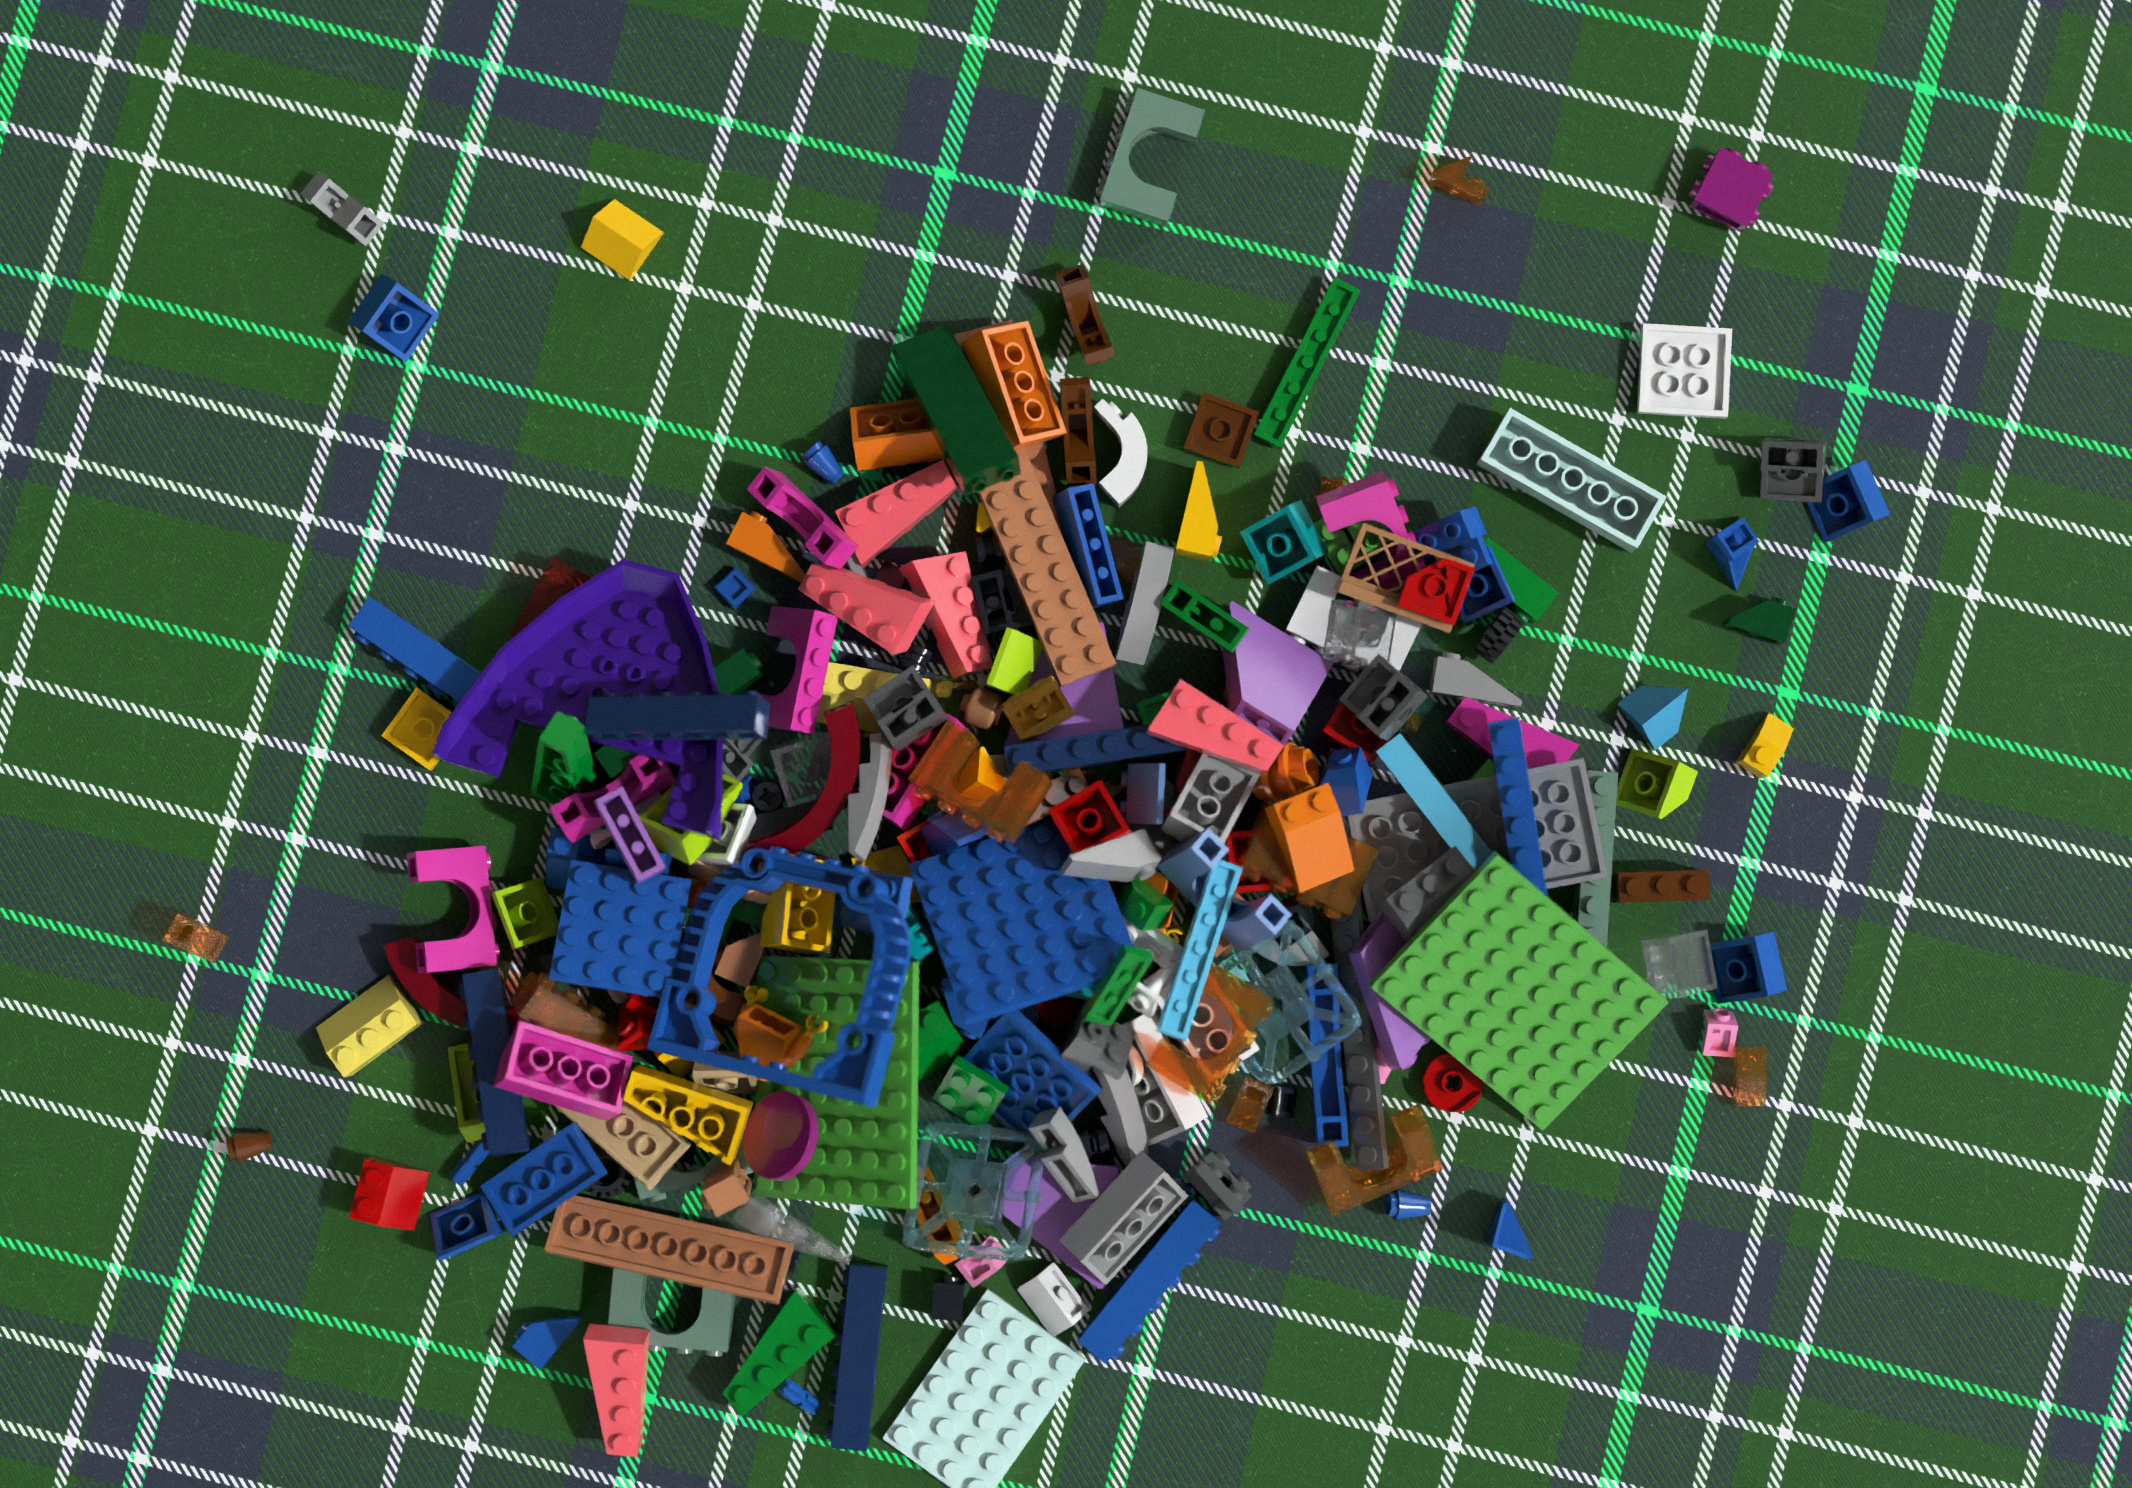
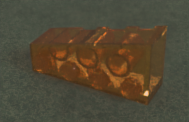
[510,971,627,1054]

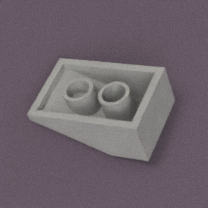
[1160,754,1260,844]

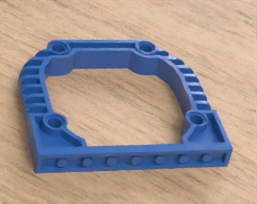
[647,846,912,1108]

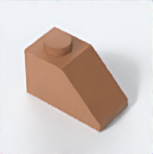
[713,932,768,988]

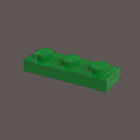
[1082,945,1153,1026]

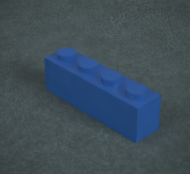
[1052,483,1124,608]

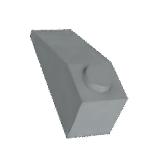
[1429,652,1522,708]
[1060,829,1162,882]

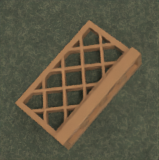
[1334,522,1475,633]

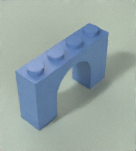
[1157,828,1292,952]

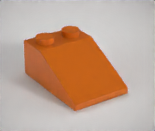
[1264,783,1355,893]

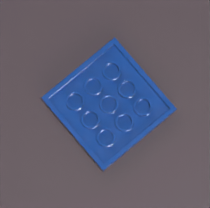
[549,860,692,998]
[963,1010,1102,1156]

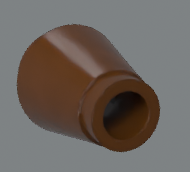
[226,1132,273,1162]

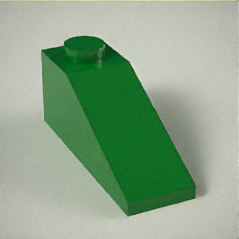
[1484,538,1559,624]
[1160,579,1249,653]

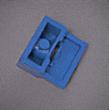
[1413,507,1493,572]

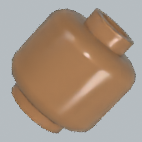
[960,687,1005,730]

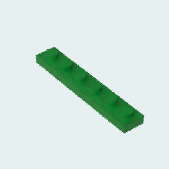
[1253,277,1361,449]

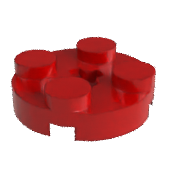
[1422,1053,1483,1112]

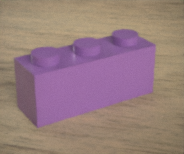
[594,786,666,884]

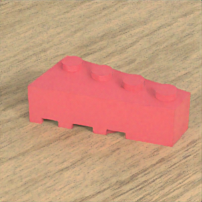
[835,460,957,568]
[898,551,993,679]
[798,563,935,654]
[1146,679,1284,775]
[583,1324,650,1457]

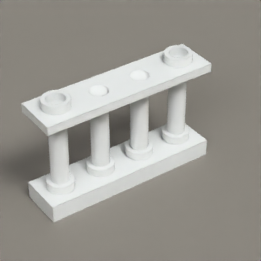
[1115,898,1183,1019]

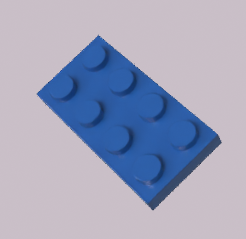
[833,865,913,933]
[480,1122,608,1237]

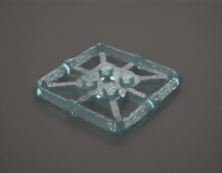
[1209,919,1363,1087]
[902,1122,1045,1261]

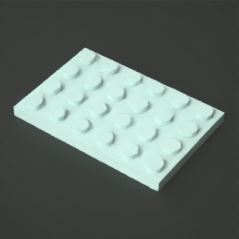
[882,1288,1086,1488]

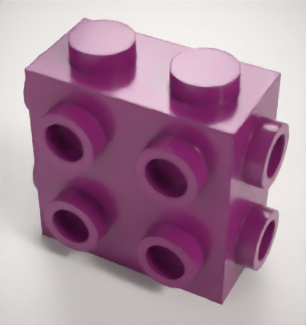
[1688,147,1774,233]

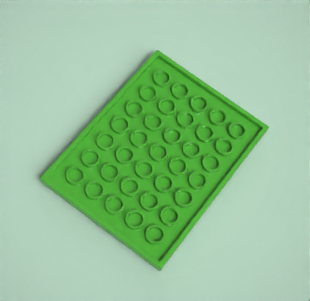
[1369,851,1669,1131]
[754,955,919,1209]

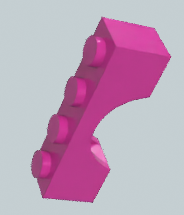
[747,466,858,569]
[550,755,676,843]

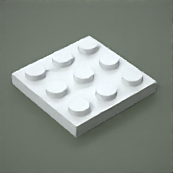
[1637,323,1732,419]

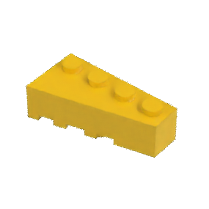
[623,1064,753,1166]

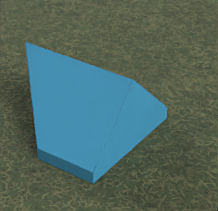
[1617,686,1688,751]

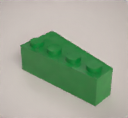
[531,711,600,805]

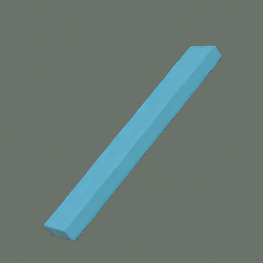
[1376,733,1493,871]
[1156,860,1243,1041]

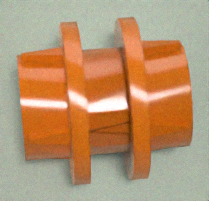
[1252,742,1320,804]

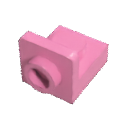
[1701,1008,1738,1057]
[955,1236,1009,1288]

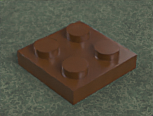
[1183,392,1259,469]

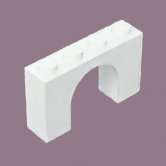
[1284,565,1422,673]

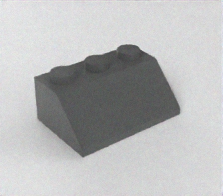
[1377,846,1475,943]

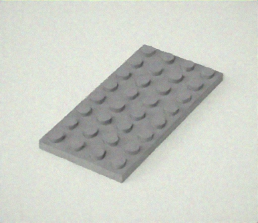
[1348,758,1608,922]

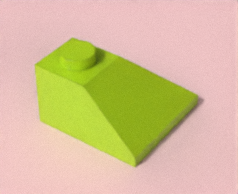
[1616,749,1698,819]

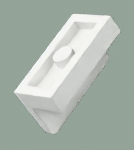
[1018,1262,1090,1336]

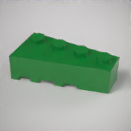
[722,1286,837,1417]

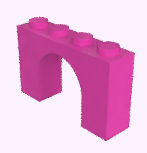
[1316,471,1426,611]
[760,606,838,734]
[407,846,500,974]

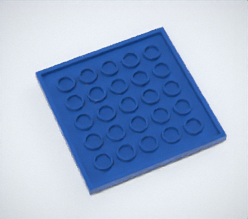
[909,819,1134,1026]

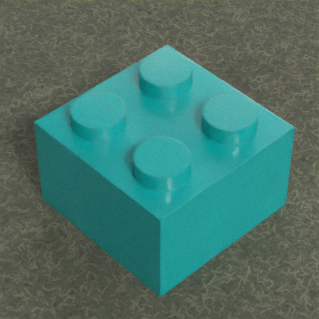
[1240,500,1329,585]

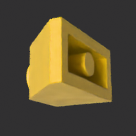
[1736,712,1794,779]

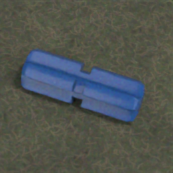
[449,1139,489,1186]
[778,1379,822,1415]

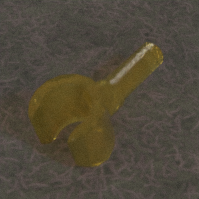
[935,680,977,698]

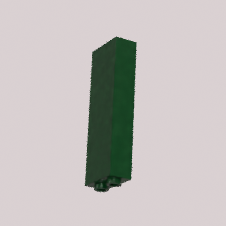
[893,324,1021,496]
[594,648,766,779]

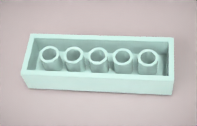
[1476,408,1666,552]

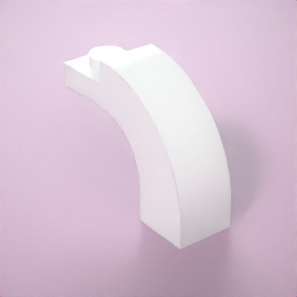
[1094,399,1147,508]

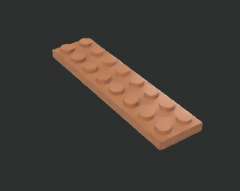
[978,448,1116,687]
[544,1195,794,1305]

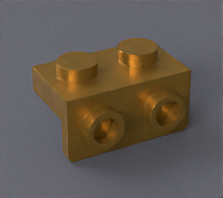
[1001,675,1075,743]

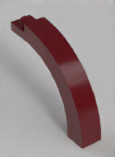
[745,700,861,854]
[384,937,562,1033]

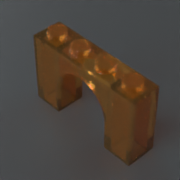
[908,719,1053,845]
[1236,799,1378,920]
[1145,962,1273,1104]
[1306,1104,1443,1217]

